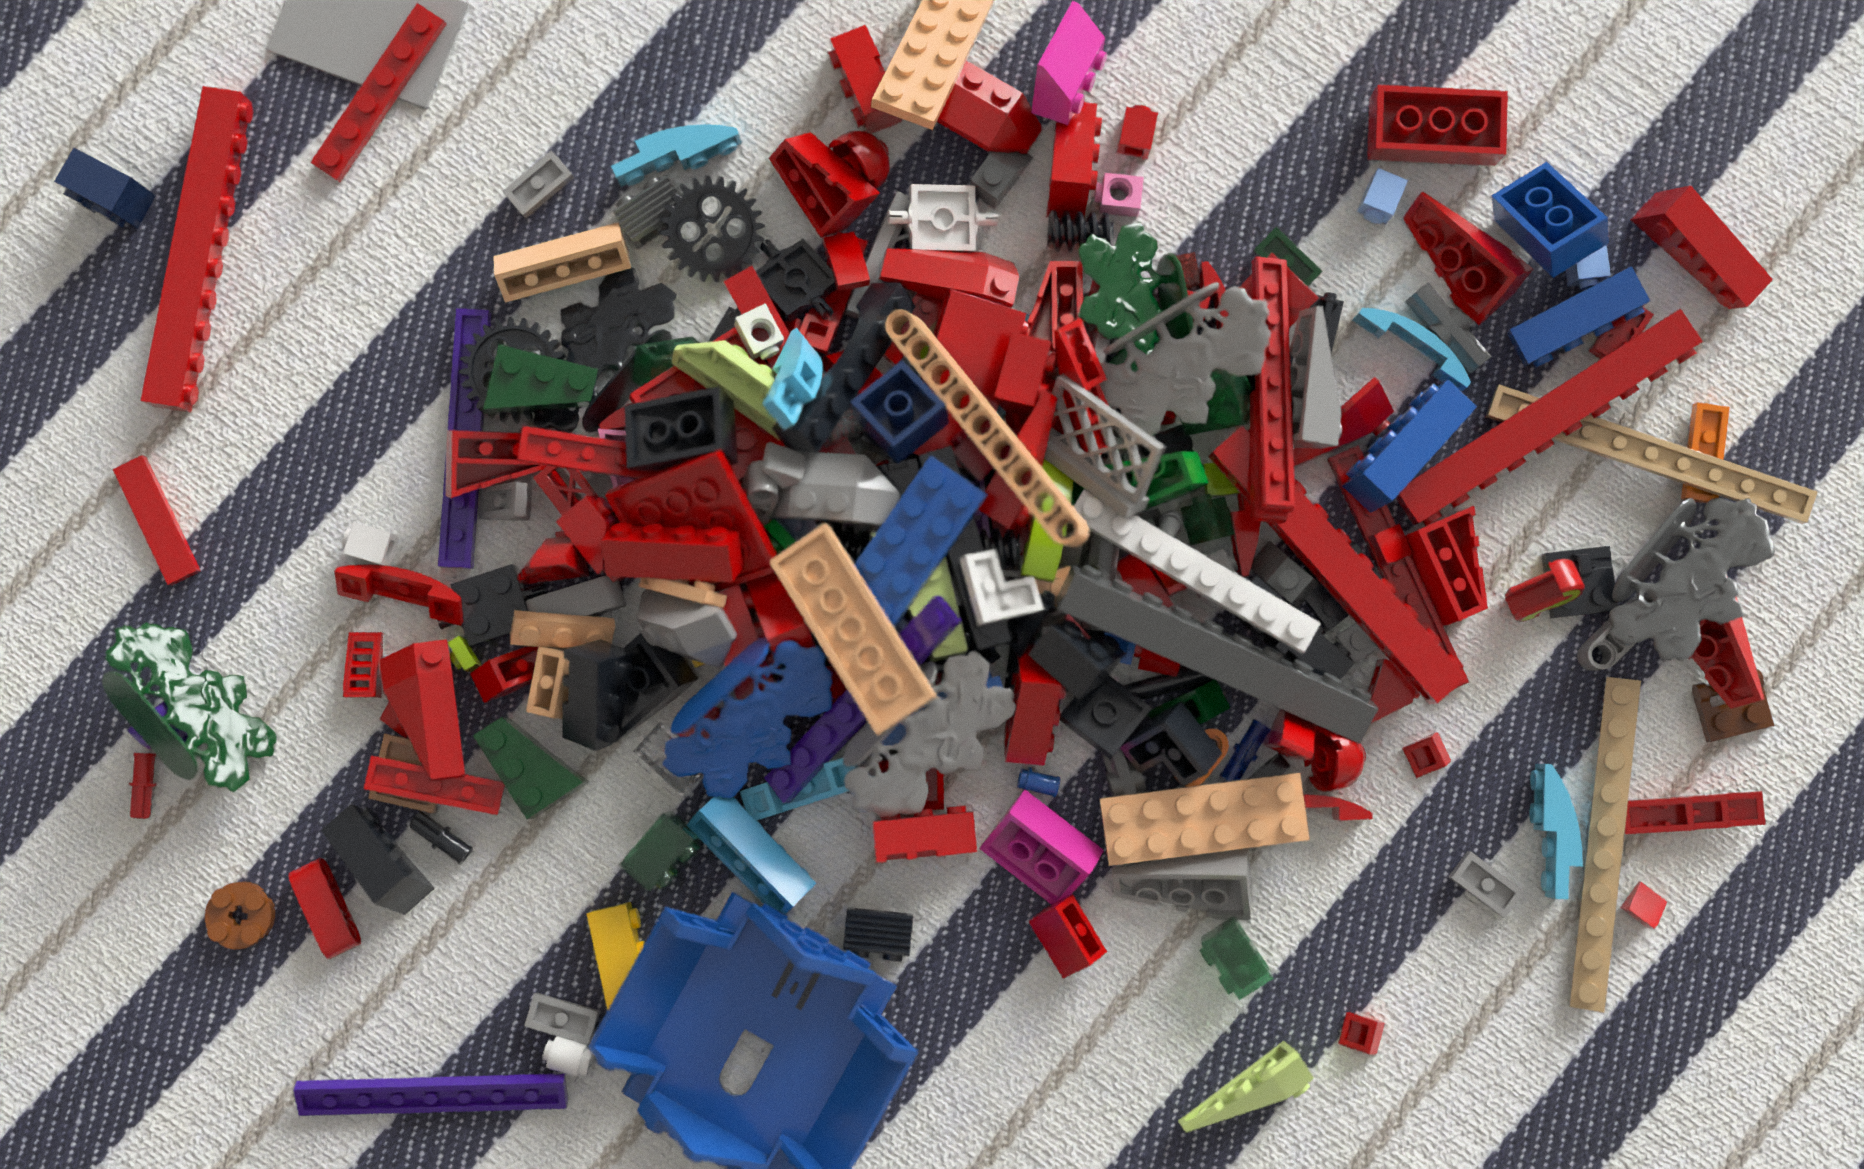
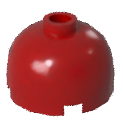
[828,131,890,190]
[1303,725,1366,792]

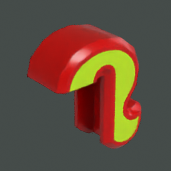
[1504,559,1585,622]

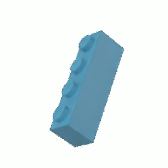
[687,796,817,914]

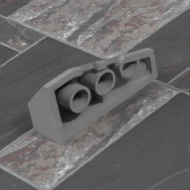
[1290,306,1342,449]
[1112,848,1251,920]

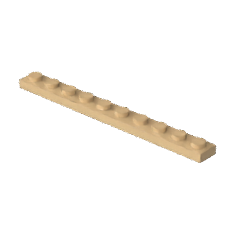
[1486,385,1818,524]
[1570,677,1641,1013]

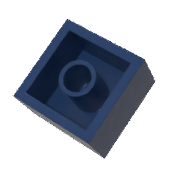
[54,147,156,229]
[850,361,949,464]

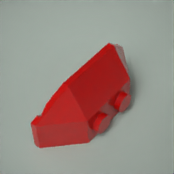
[937,61,1043,154]

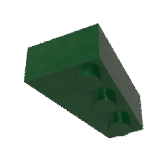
[483,344,598,414]
[473,717,589,820]

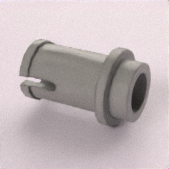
[1158,510,1185,538]

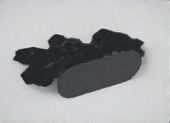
[533,267,677,433]

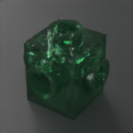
[1180,493,1235,546]

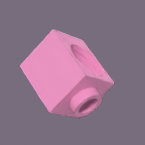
[1094,173,1144,217]

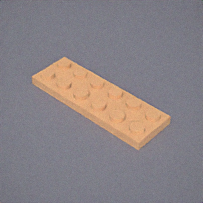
[871,0,995,130]
[769,523,937,735]
[1099,773,1310,866]

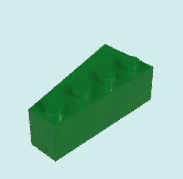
[1071,452,1209,532]

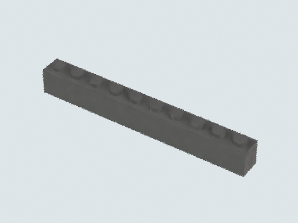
[1055,565,1378,744]

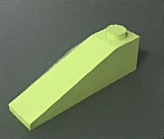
[1178,1041,1314,1132]

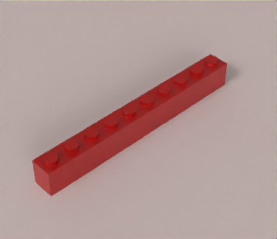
[140,86,253,413]
[1396,308,1703,526]
[1208,426,1467,705]

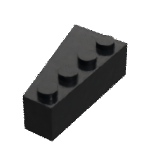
[1230,576,1355,680]

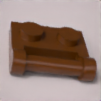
[1692,669,1775,742]

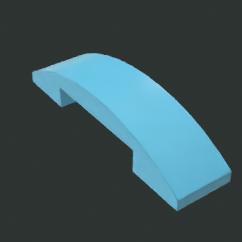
[1352,308,1471,392]
[740,758,859,821]

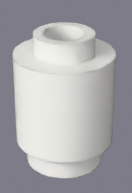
[542,1036,594,1077]

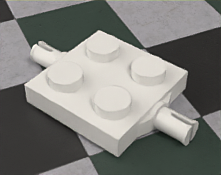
[887,184,998,252]

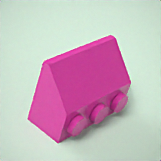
[1031,1,1107,125]
[979,790,1104,905]

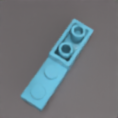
[611,124,742,187]
[763,328,823,429]
[1529,764,1583,900]

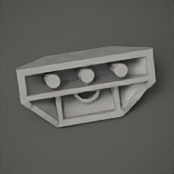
[770,452,900,526]
[636,589,737,668]

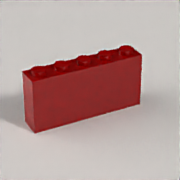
[913,289,1029,468]

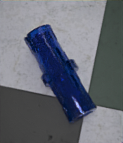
[1219,719,1271,782]

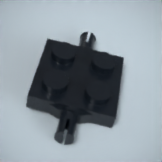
[756,238,837,322]
[437,564,548,647]

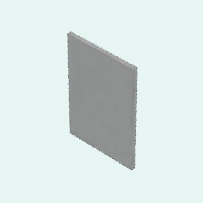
[266,0,469,110]

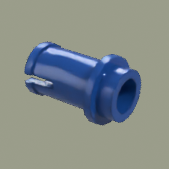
[1017,767,1060,797]

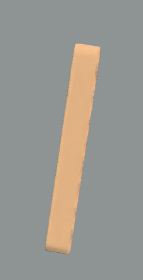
[885,310,1089,547]

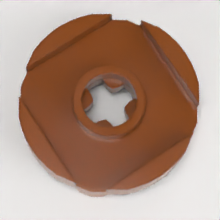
[205,882,275,949]

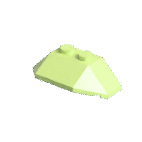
[672,340,780,440]

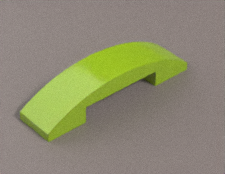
[1020,459,1073,583]

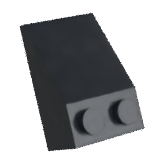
[624,386,738,470]
[614,633,698,743]

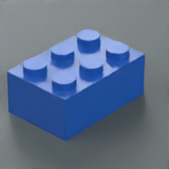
[1491,161,1609,277]

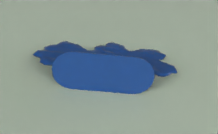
[662,638,833,798]

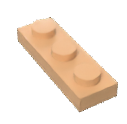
[510,610,615,649]

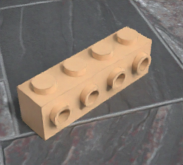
[494,222,631,303]

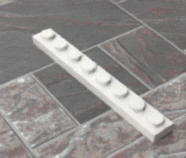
[1074,489,1321,654]

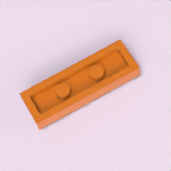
[1681,402,1730,503]

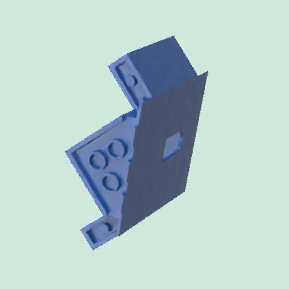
[588,892,918,1169]

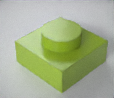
[1203,463,1240,498]
[448,636,482,672]

